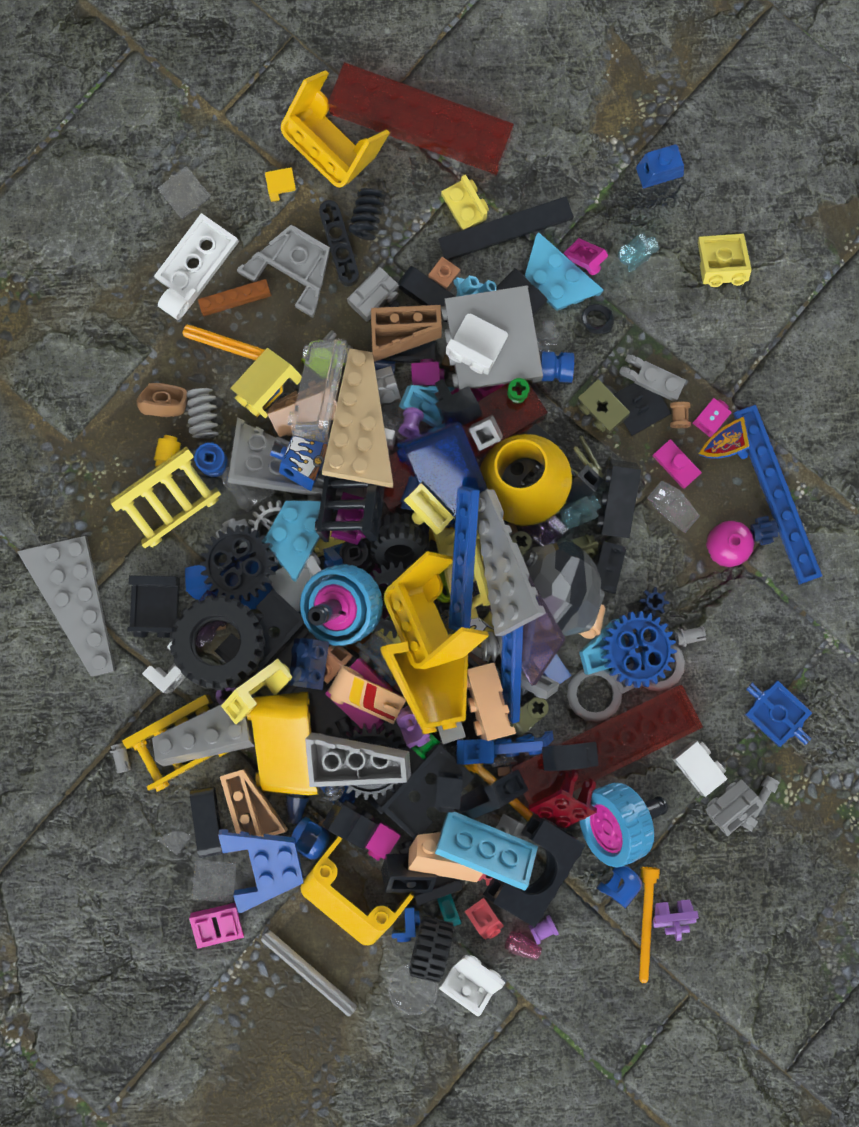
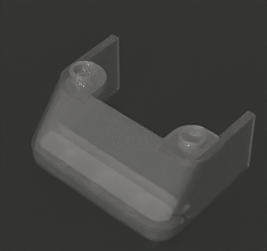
[288,339,348,444]

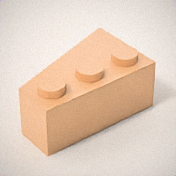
[467,662,516,741]
[408,832,483,882]

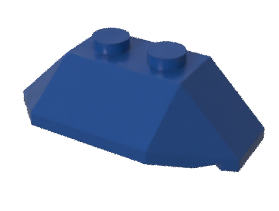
[185,562,278,609]

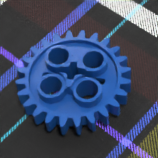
[600,611,677,688]

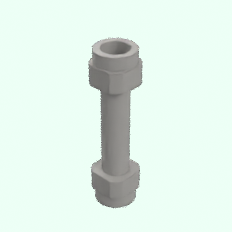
[741,775,780,832]

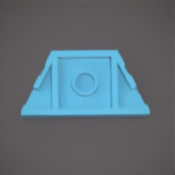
[525,232,603,311]
[264,501,335,582]

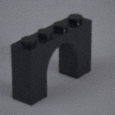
[483,813,585,927]

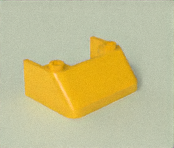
[281,70,390,187]
[384,551,489,669]
[300,836,414,945]

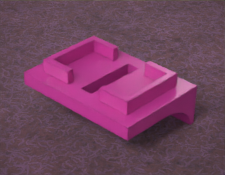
[189,903,244,949]

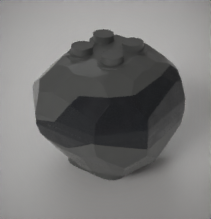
[522,541,604,642]

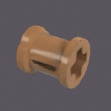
[670,402,691,428]

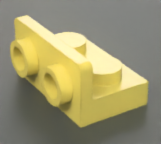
[441,174,489,230]

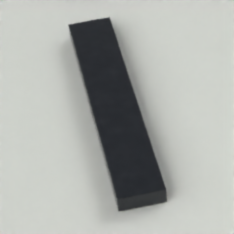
[438,196,574,261]

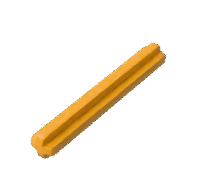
[183,324,265,361]

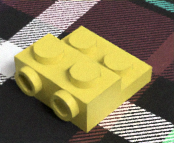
[698,234,752,287]

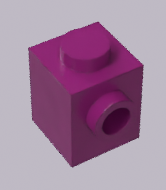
[411,359,445,387]

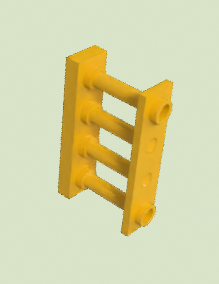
[122,694,229,792]

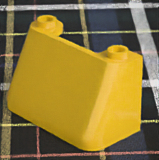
[247,692,319,795]

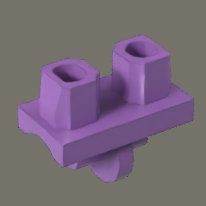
[396,705,431,748]
[652,900,699,941]

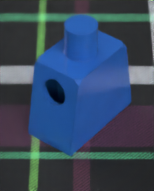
[636,144,684,189]

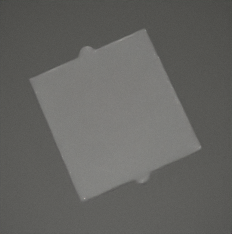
[157,166,211,219]
[191,859,238,903]

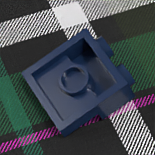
[288,638,329,690]

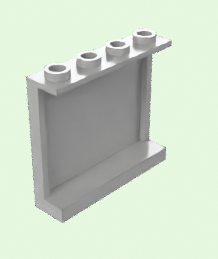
[441,286,543,391]

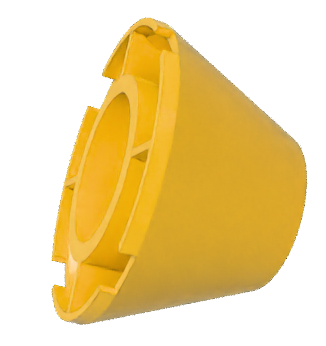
[478,434,572,526]

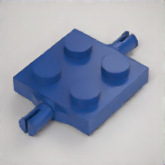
[744,680,812,747]

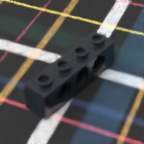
[477,423,556,494]

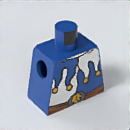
[270,436,328,491]

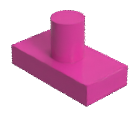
[563,238,608,275]
[653,439,702,489]

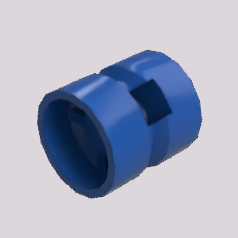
[540,351,574,383]
[194,443,229,477]

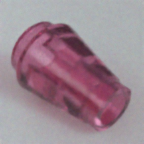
[505,931,542,961]

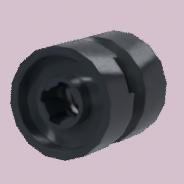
[339,539,375,574]

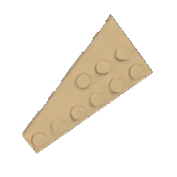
[322,348,393,488]

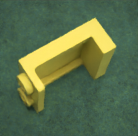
[231,348,303,419]
[221,659,292,725]

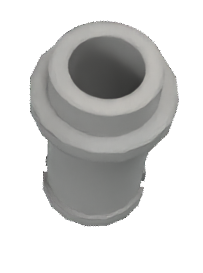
[675,626,706,647]
[110,743,132,773]

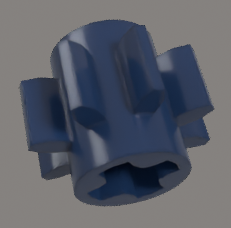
[750,516,778,545]
[639,587,669,617]

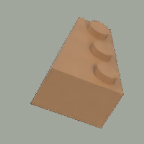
[371,305,442,362]
[267,371,341,437]

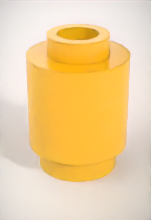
[154,435,181,467]

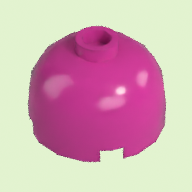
[706,521,755,567]

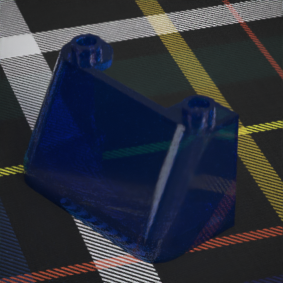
[397,421,488,528]

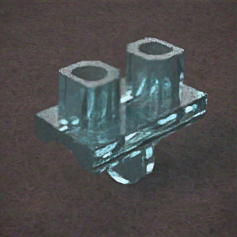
[618,233,659,272]
[559,495,601,529]

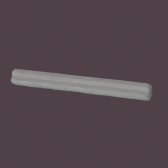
[261,930,357,1016]

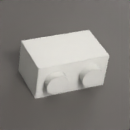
[672,741,727,797]

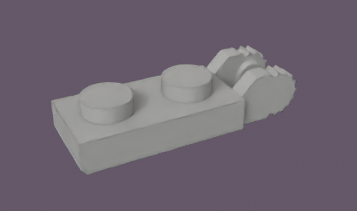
[619,354,686,402]

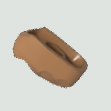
[137,383,187,417]

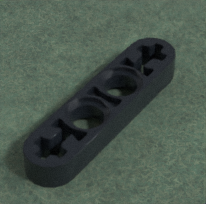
[319,200,359,286]

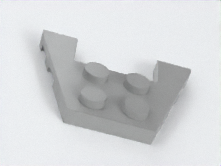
[237,225,330,318]

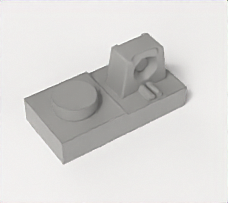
[521,665,559,700]

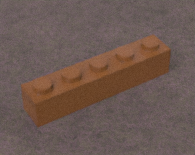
[198,279,271,316]

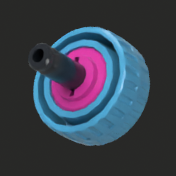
[300,564,383,646]
[580,783,668,867]

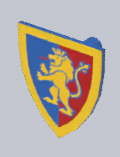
[698,416,750,459]

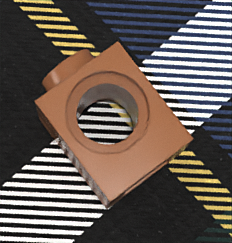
[429,257,461,292]

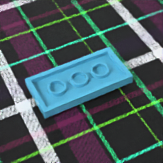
[435,812,538,890]

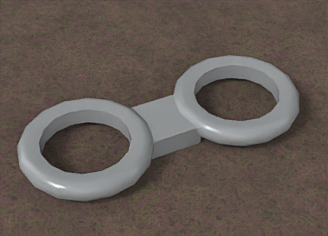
[567,637,685,722]

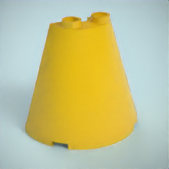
[380,634,468,734]

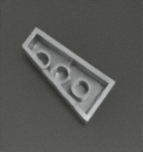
[152,704,255,766]
[305,732,411,787]

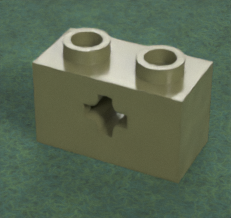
[578,379,630,434]

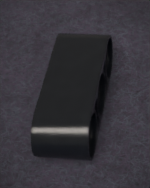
[398,266,456,322]
[190,786,224,858]

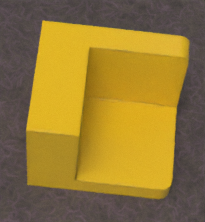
[265,167,296,202]

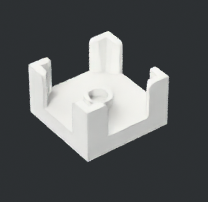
[142,641,203,694]

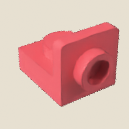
[465,898,504,940]

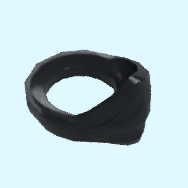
[582,304,614,334]

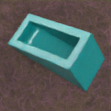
[437,894,462,926]

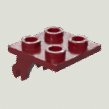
[529,769,597,828]

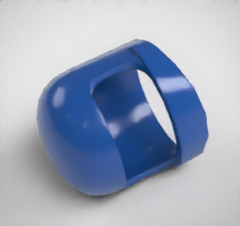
[291,817,330,860]
[596,866,642,909]

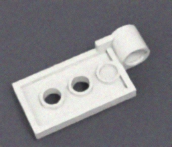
[154,213,239,320]

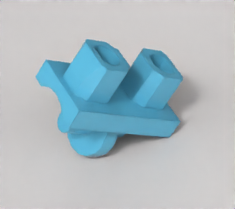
[453,275,497,297]

